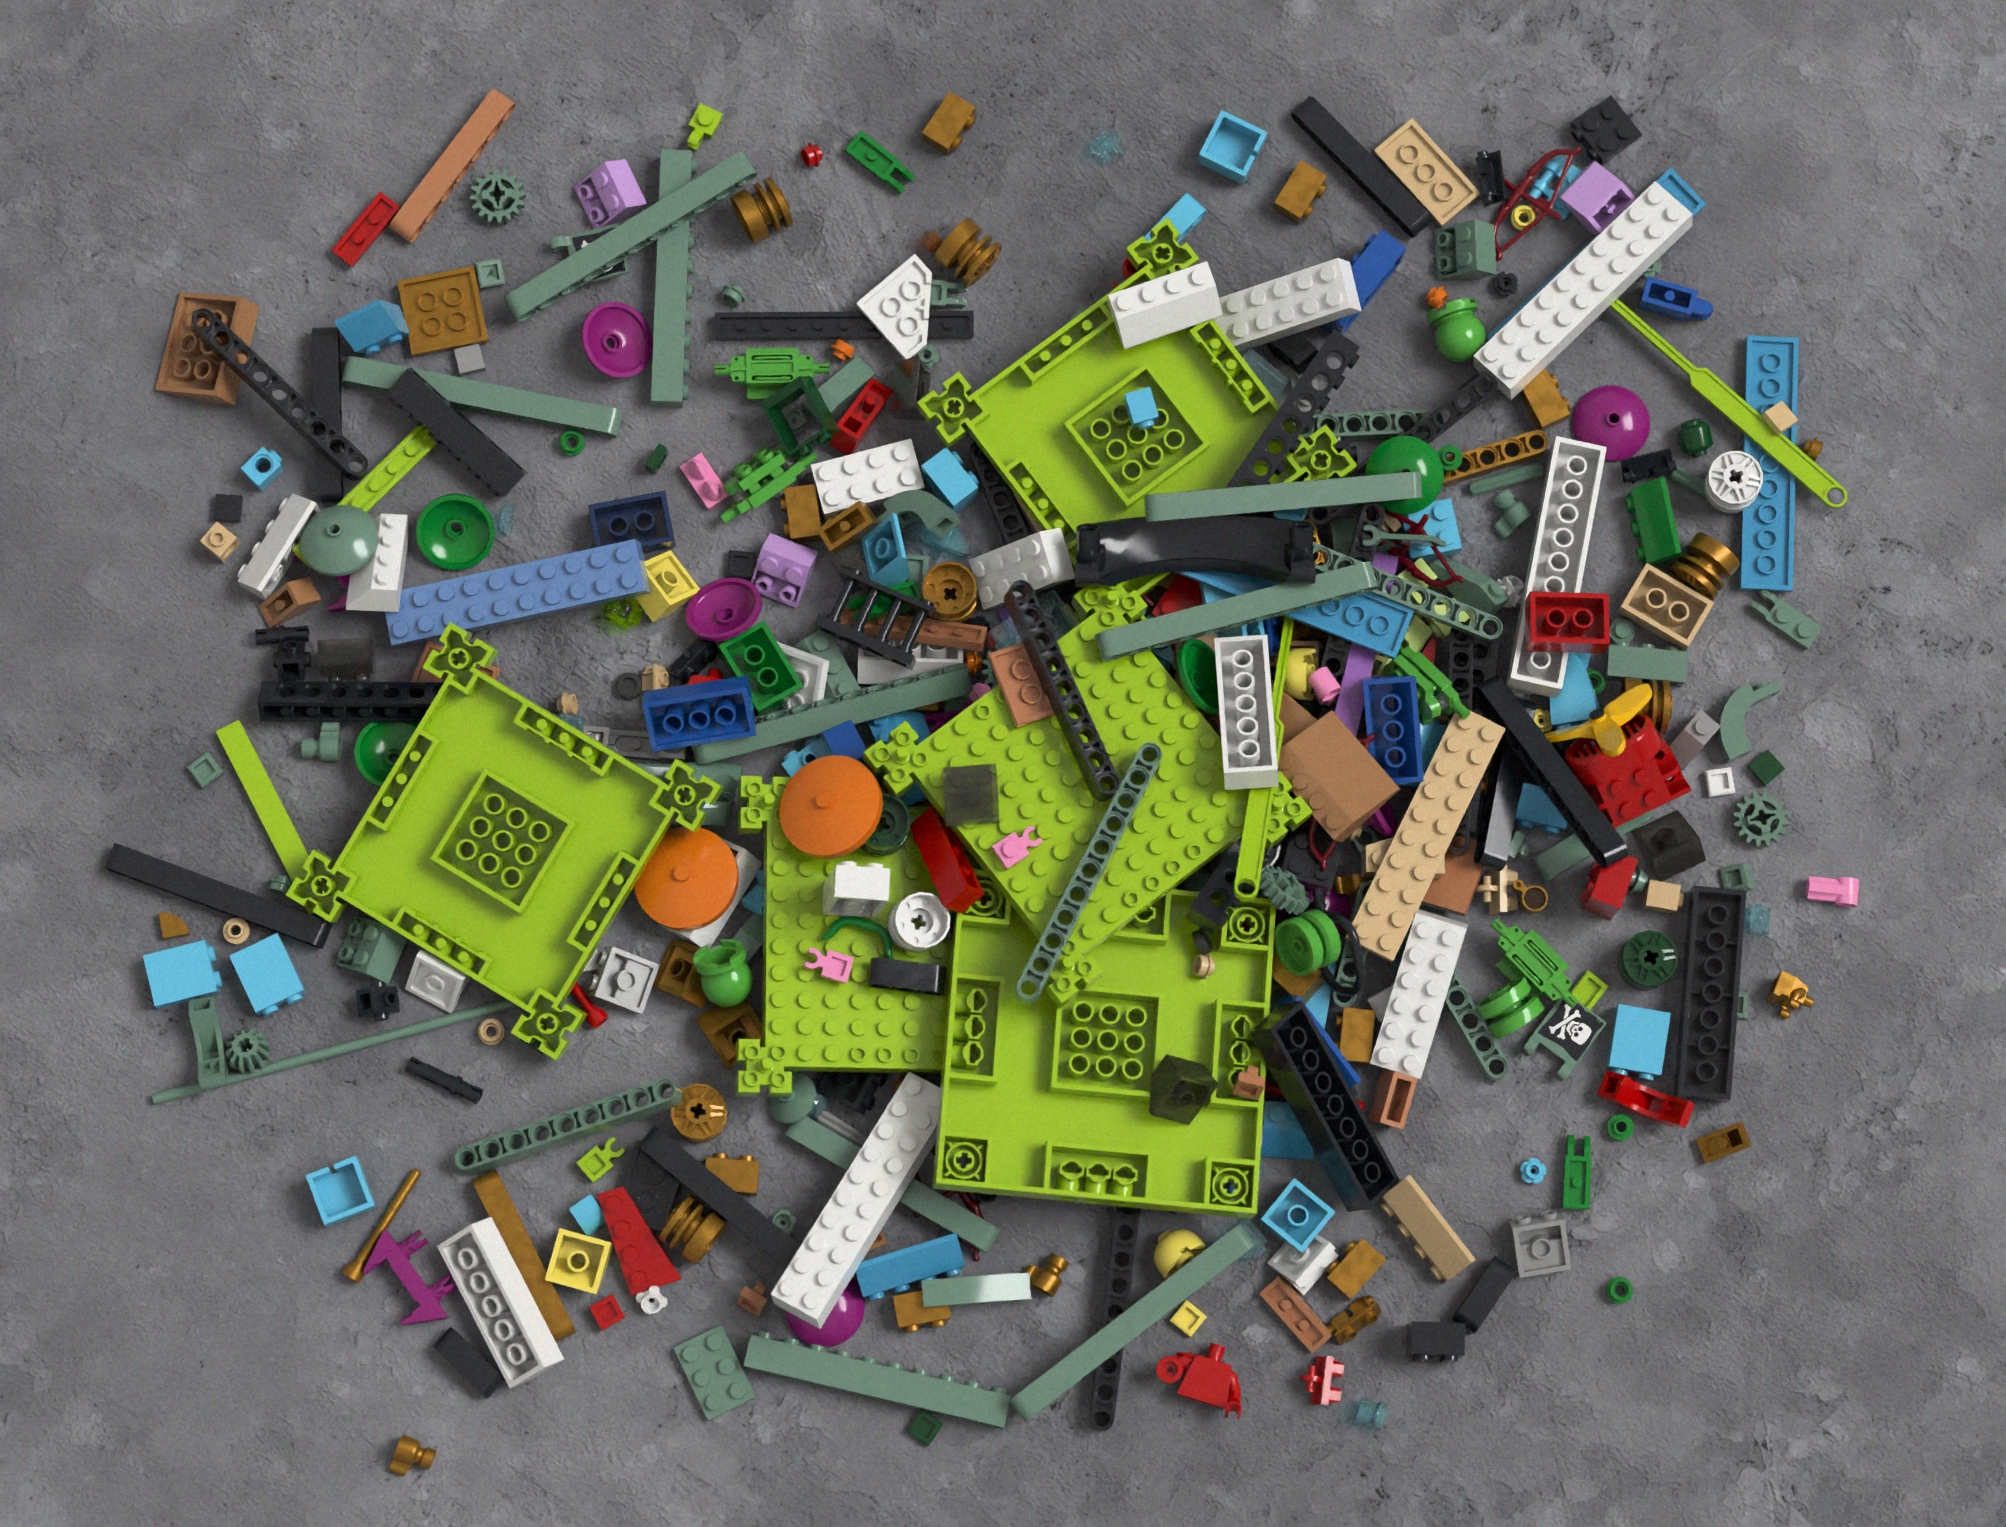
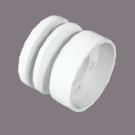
[1704,451,1763,513]
[887,892,950,952]

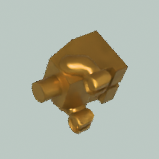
[1766,971,1814,1020]

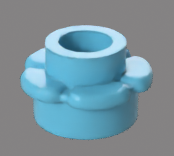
[1520,1158,1546,1184]

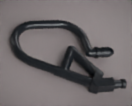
[1284,887,1366,997]

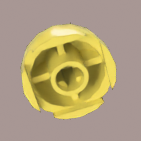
[1275,648,1319,701]
[1153,1229,1207,1279]

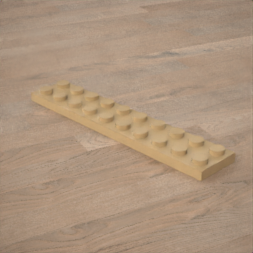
[1344,711,1506,962]

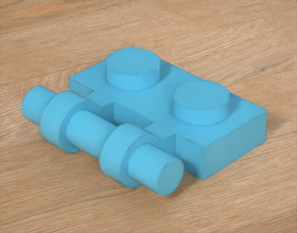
[1529,155,1582,222]

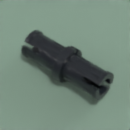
[255,625,310,646]

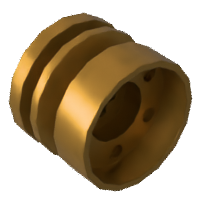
[730,177,793,244]
[934,218,1002,287]
[1670,532,1740,601]
[922,561,979,623]
[1619,678,1672,734]
[670,1084,728,1143]
[659,1194,728,1266]

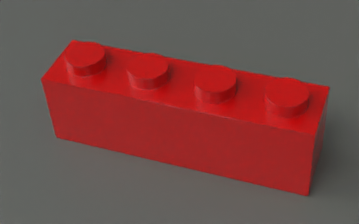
[910,806,984,913]

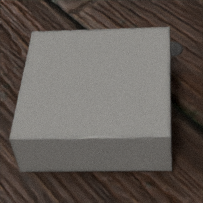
[454,343,486,376]

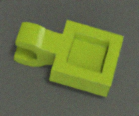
[687,103,723,151]

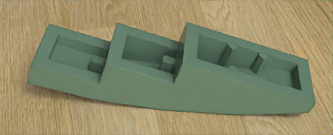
[921,1272,1031,1308]

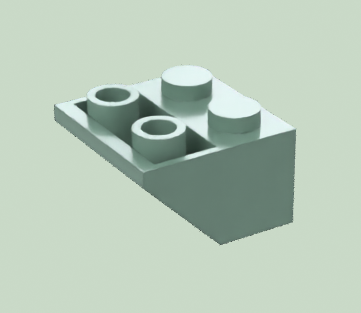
[1435,219,1496,281]
[335,916,407,984]

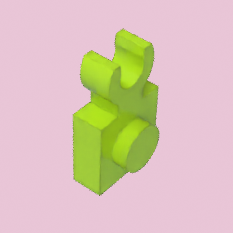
[576,1137,625,1183]

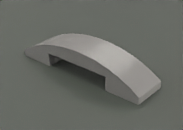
[583,725,687,760]

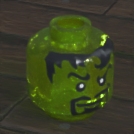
[602,598,643,631]

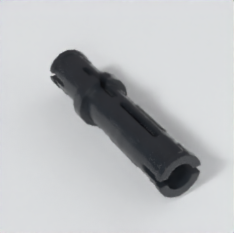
[405,1056,484,1105]

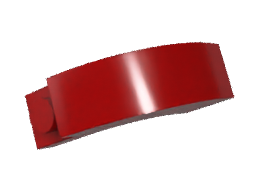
[1597,1071,1695,1128]

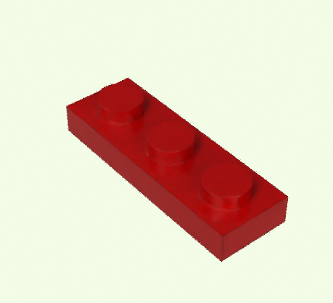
[331,191,401,268]

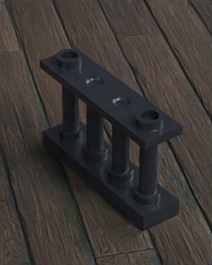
[815,567,938,670]

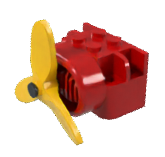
[1544,684,1692,828]

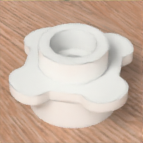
[636,1285,668,1314]

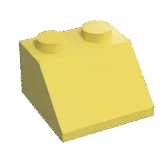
[634,550,700,622]
[545,1228,613,1294]

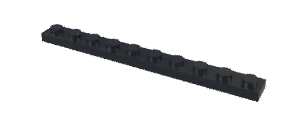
[715,311,974,340]

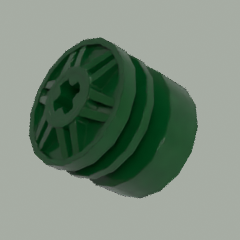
[860,793,911,857]
[1617,930,1678,991]

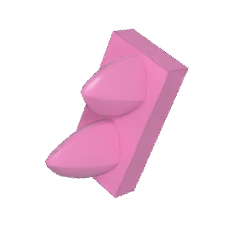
[680,453,730,511]

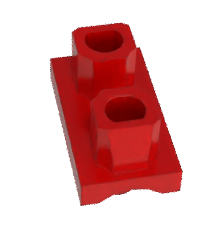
[1299,1356,1344,1405]

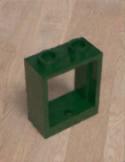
[760,376,840,459]

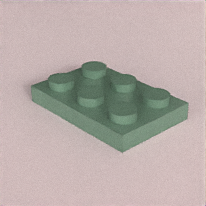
[673,1325,756,1421]

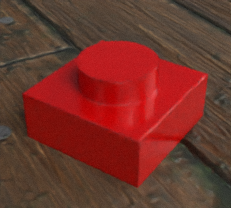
[589,1294,626,1331]

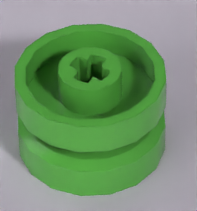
[1274,909,1341,976]
[1475,976,1545,1039]

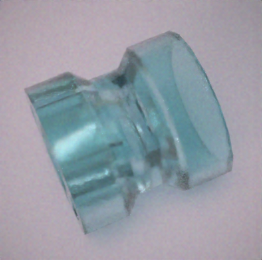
[1355,1397,1388,1429]

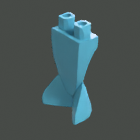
[1550,653,1600,742]

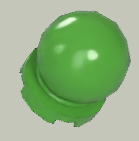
[1426,298,1486,362]
[693,939,753,1007]

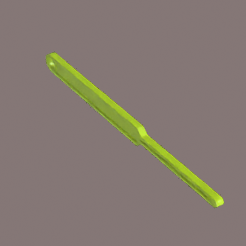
[1609,299,1847,509]
[1234,616,1294,902]

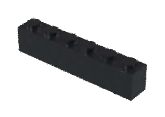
[387,368,528,497]

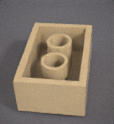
[1617,563,1715,651]

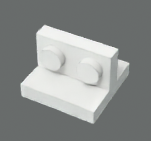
[405,949,472,1013]
[1267,1234,1338,1295]

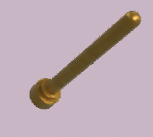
[341,1168,421,1284]

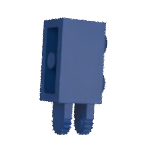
[1638,276,1714,322]

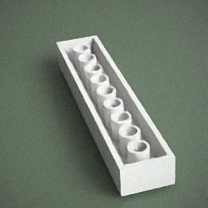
[1473,181,1693,400]
[1506,436,1607,698]
[771,1072,940,1329]

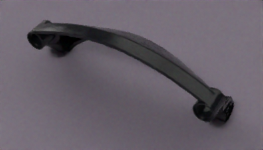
[1075,514,1315,587]

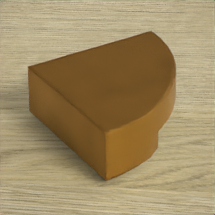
[159,912,190,940]

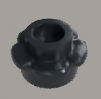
[1493,272,1518,297]

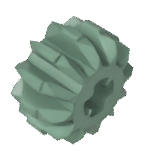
[225,1028,271,1074]

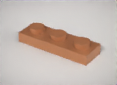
[1259,1274,1333,1353]

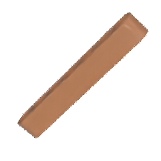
[389,88,516,243]

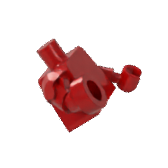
[1156,1343,1242,1420]

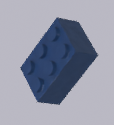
[588,490,676,553]

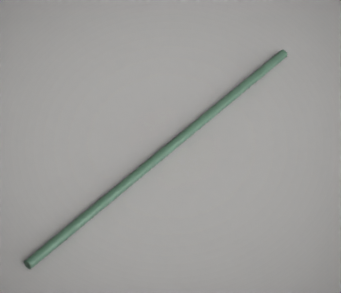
[152,999,519,1105]

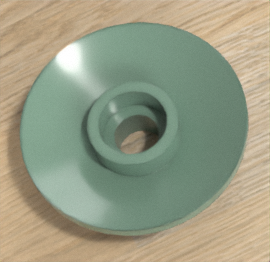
[769,1073,816,1124]

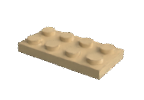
[1373,118,1480,228]

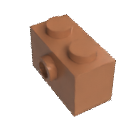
[1368,1069,1418,1129]

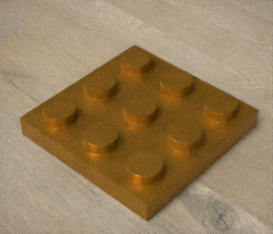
[397,266,489,357]

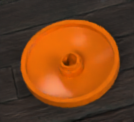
[779,755,883,859]
[634,826,739,931]

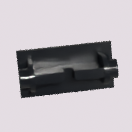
[1475,150,1506,207]
[1620,448,1677,484]
[669,637,718,685]

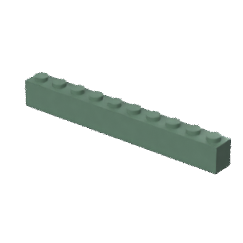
[651,149,697,408]
[743,1331,1012,1429]

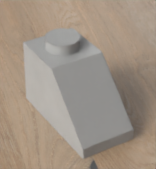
[1669,710,1721,770]

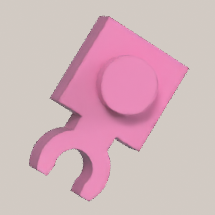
[992,826,1042,870]
[804,948,854,984]

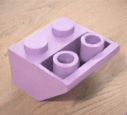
[574,159,647,229]
[1559,161,1636,235]
[751,533,818,608]

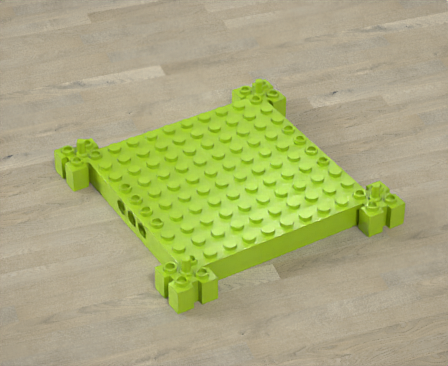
[917,217,1358,623]
[863,581,1313,1009]
[286,622,724,1060]
[735,776,983,1097]

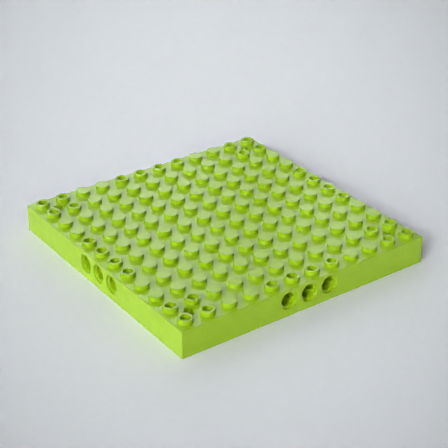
[932,869,1276,1219]

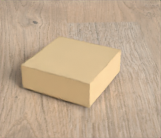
[1761,401,1798,436]

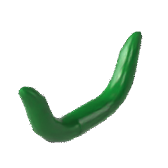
[821,916,893,959]

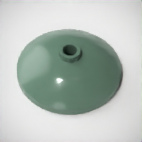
[300,505,379,576]

